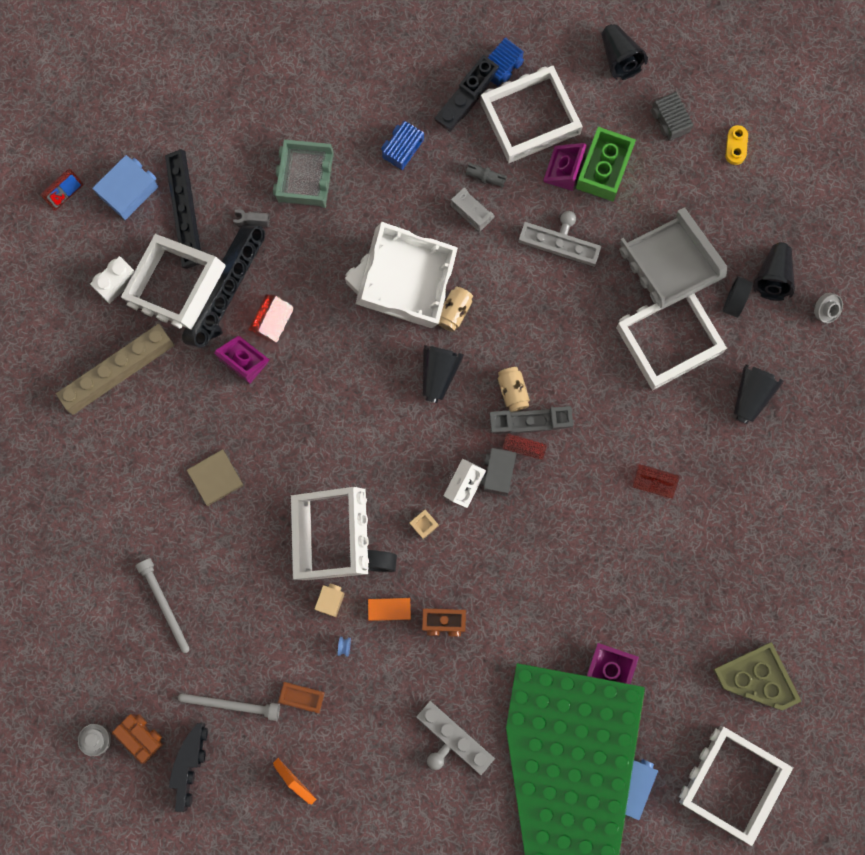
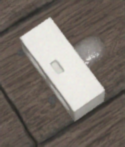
[444,459,486,508]

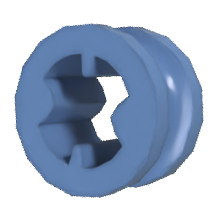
[338,637,351,657]

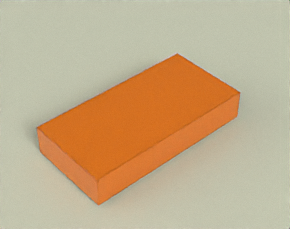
[368,598,411,621]

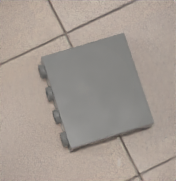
[619,207,727,309]

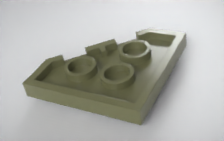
[713,642,801,711]

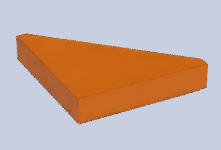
[273,758,317,805]

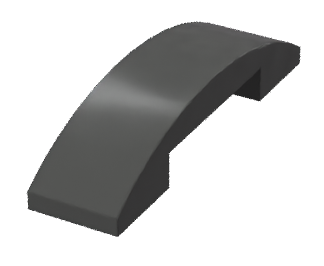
[489,406,573,433]

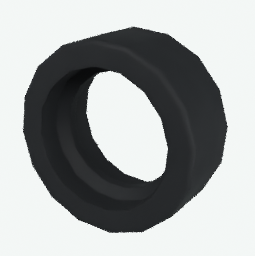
[723,276,753,318]
[368,550,397,572]

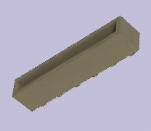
[56,324,175,415]

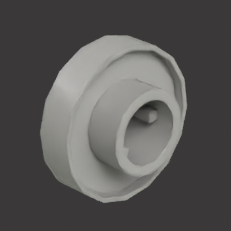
[814,293,843,323]
[78,724,111,756]

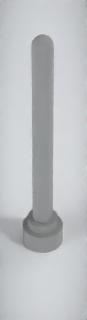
[136,558,189,653]
[178,694,280,721]

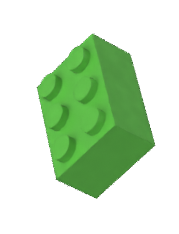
[576,127,636,202]

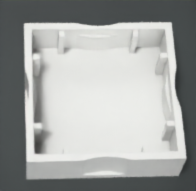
[356,222,458,328]

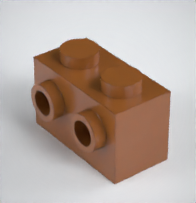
[422,609,466,637]

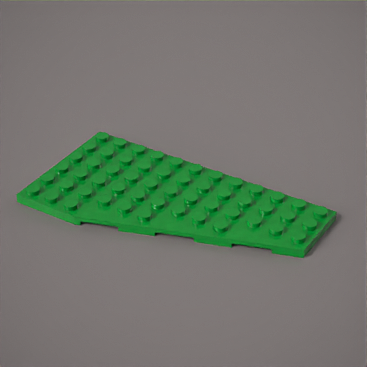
[506,663,645,855]

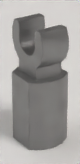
[233,209,270,227]

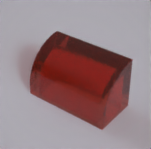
[248,294,294,343]

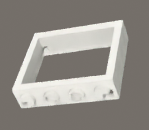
[480,66,583,163]
[121,234,226,330]
[616,294,727,391]
[291,487,369,580]
[679,726,793,846]

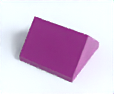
[543,143,587,191]
[214,336,269,384]
[587,643,639,684]

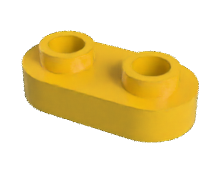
[725,125,748,165]

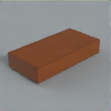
[278,682,325,713]

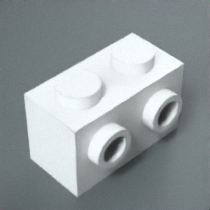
[90,256,135,304]

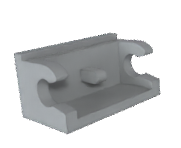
[451,188,495,232]

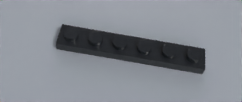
[165,149,201,269]

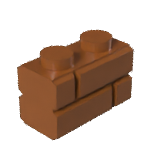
[112,714,163,764]

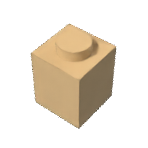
[315,584,345,617]

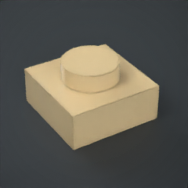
[410,509,439,539]

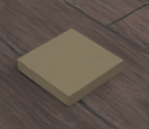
[187,449,244,506]

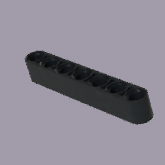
[182,225,265,348]

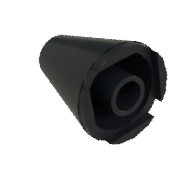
[601,24,648,80]
[753,242,795,301]
[423,345,464,403]
[734,364,784,424]

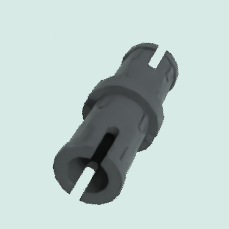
[466,163,507,188]

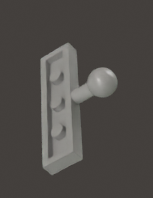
[518,211,601,267]
[416,701,495,776]

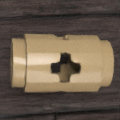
[438,287,473,332]
[497,367,530,412]

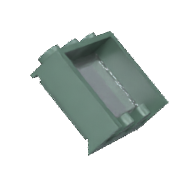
[273,139,334,208]

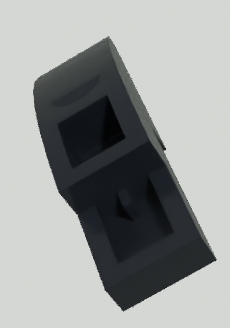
[434,55,499,132]
[169,723,208,812]

